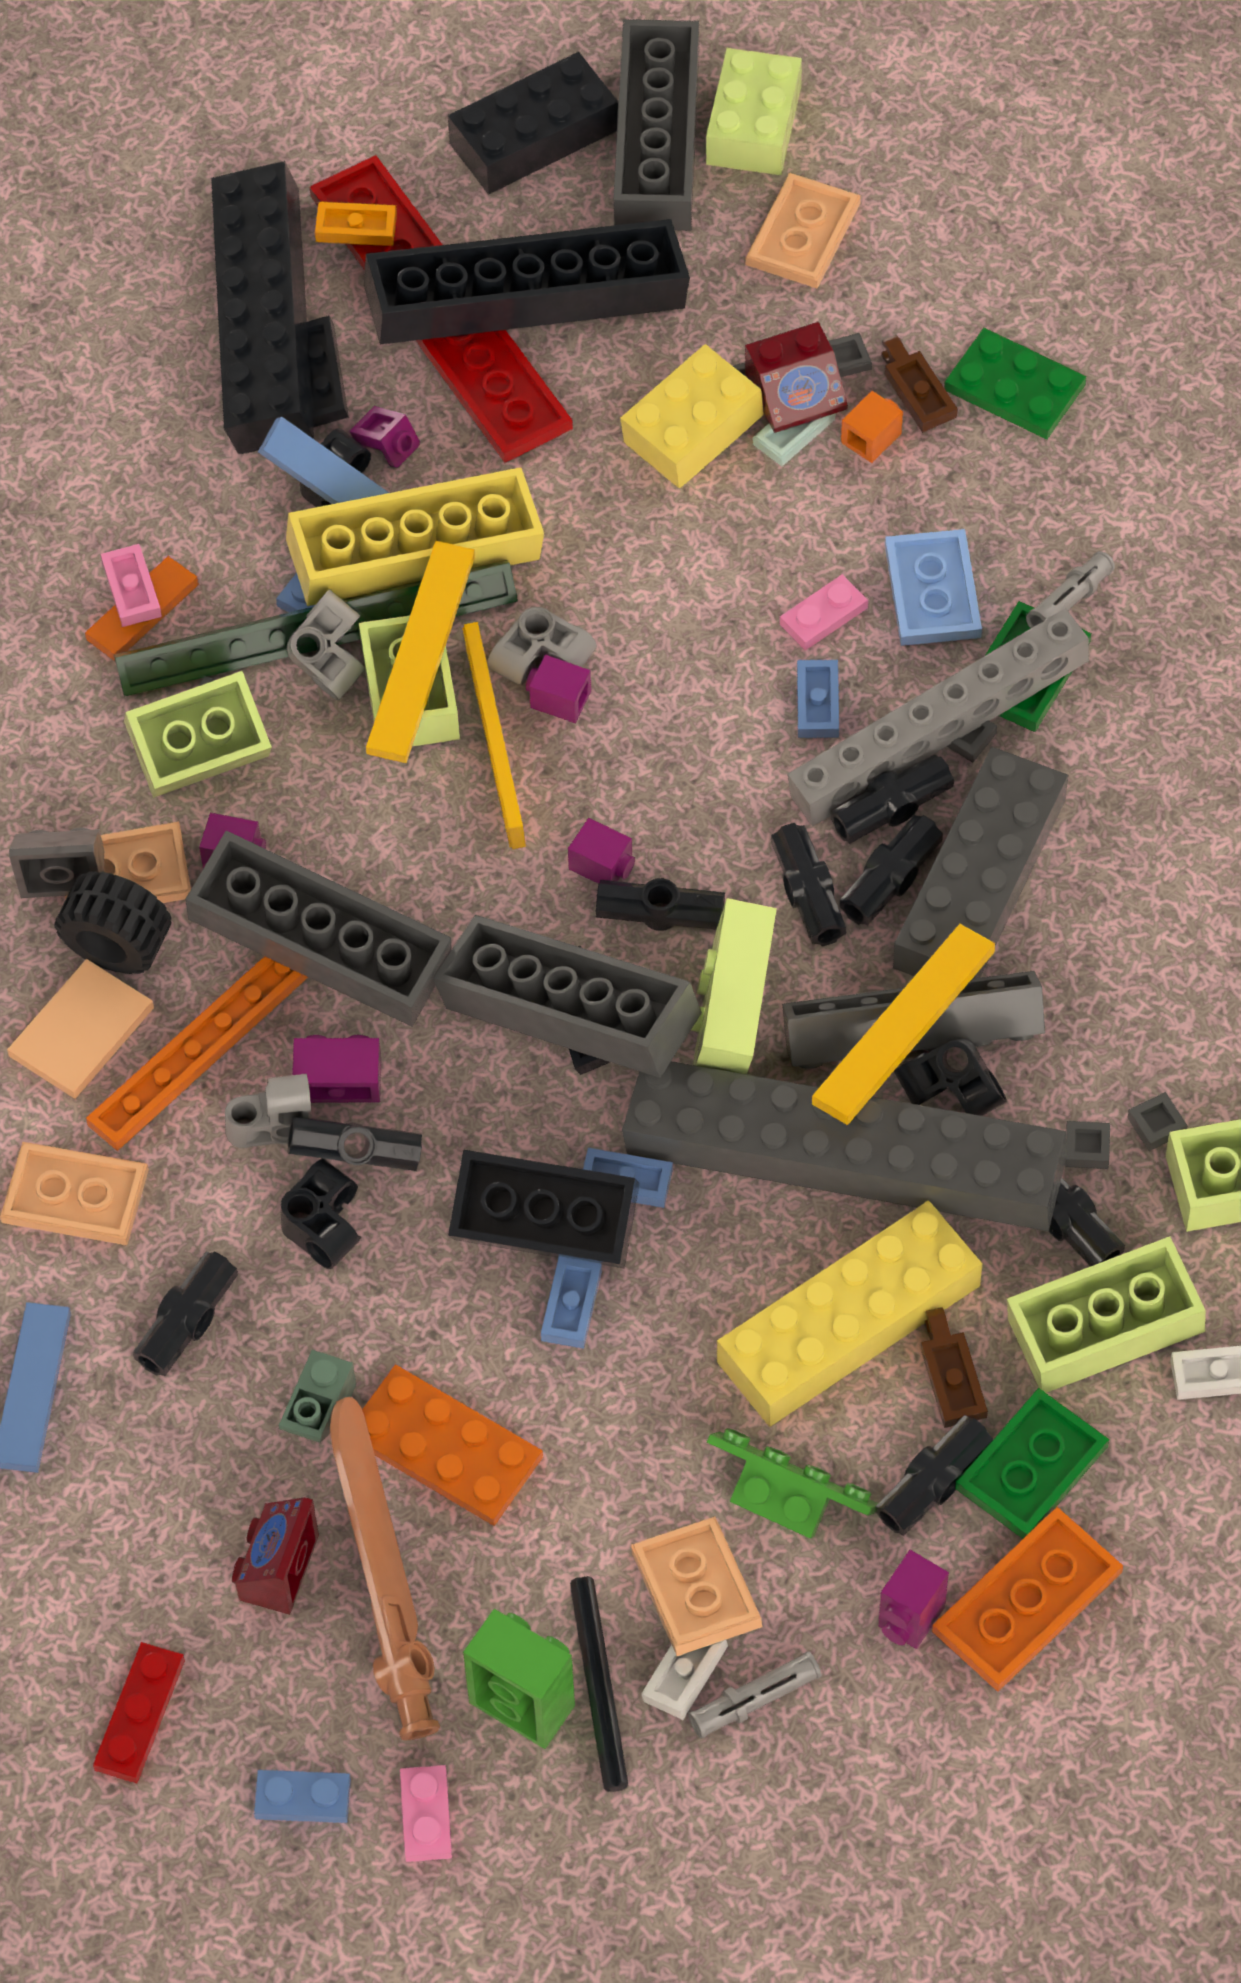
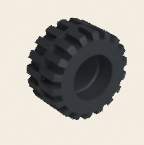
[54,871,172,974]

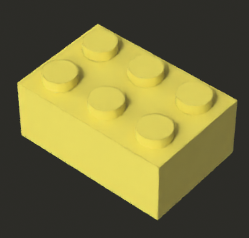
[620,344,764,489]

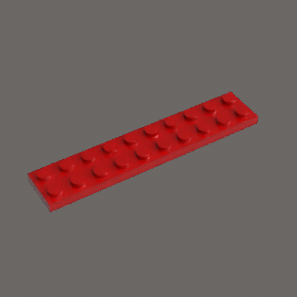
[309,155,573,463]

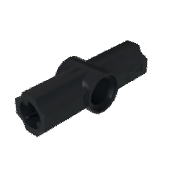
[830,754,954,844]
[839,815,943,926]
[771,823,846,947]
[595,878,725,931]
[287,1116,422,1171]
[1049,1178,1125,1267]
[133,1251,238,1376]
[875,1415,993,1536]

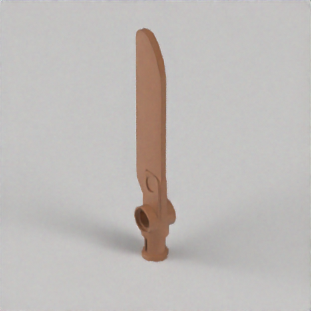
[330,1397,440,1740]

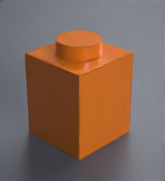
[841,391,903,463]

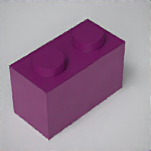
[292,1035,382,1103]
[878,1549,949,1649]

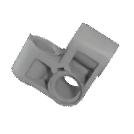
[287,589,365,701]
[487,607,597,685]
[225,1074,311,1148]

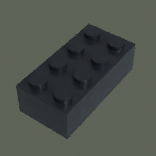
[447,51,619,195]
[448,1149,640,1269]

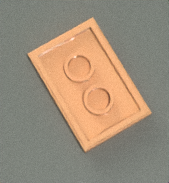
[745,173,861,288]
[65,822,191,903]
[7,959,154,1099]
[0,1142,149,1245]
[631,1517,762,1656]

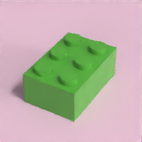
[463,1608,575,1749]

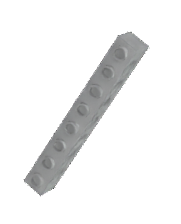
[787,608,1089,826]

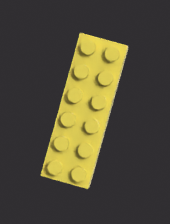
[286,467,544,606]
[717,1200,982,1427]

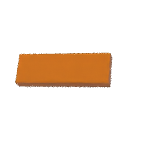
[85,556,199,661]

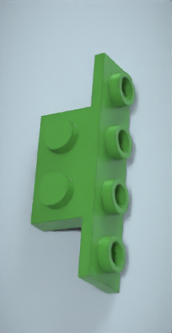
[707,1428,878,1539]

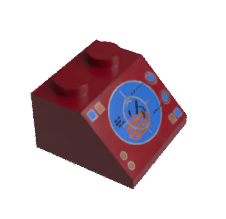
[745,321,848,433]
[232,1497,319,1615]

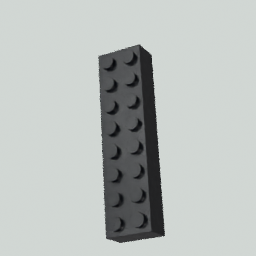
[211,161,314,454]
[364,219,690,345]

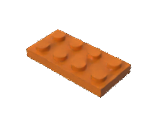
[362,1364,543,1526]
[932,1507,1123,1692]

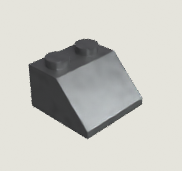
[9,827,104,898]

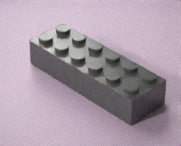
[613,19,699,231]
[893,746,1069,979]
[185,831,452,1027]
[433,915,702,1078]

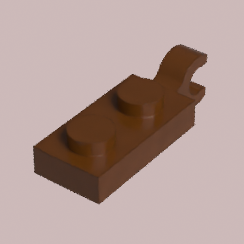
[881,335,958,433]
[920,1307,988,1428]

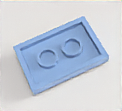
[885,529,982,646]

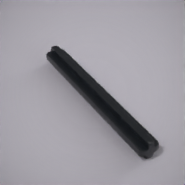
[570,1576,628,1792]

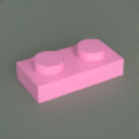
[101,544,162,627]
[780,574,868,651]
[400,1765,452,1862]

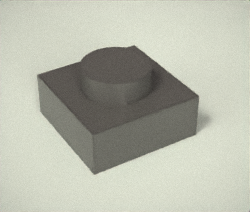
[947,720,997,763]
[1127,1092,1188,1151]
[1065,1121,1110,1169]

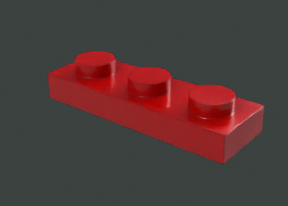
[93,1642,185,1784]

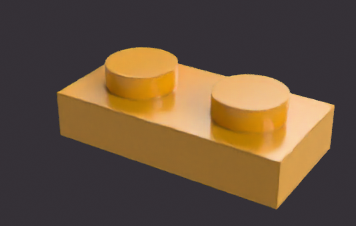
[315,202,397,246]

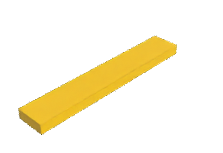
[366,541,475,763]
[462,622,526,849]
[812,924,995,1125]

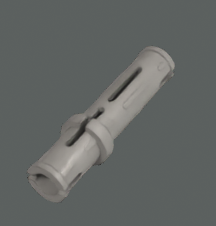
[1026,551,1115,628]
[688,1651,822,1739]

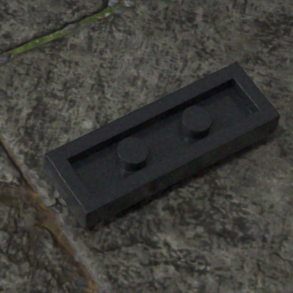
[306,315,349,427]

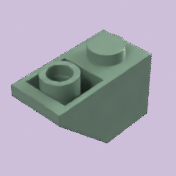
[278,1349,356,1443]

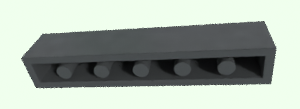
[782,971,1045,1069]

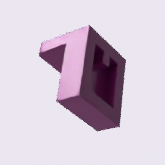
[349,406,420,468]

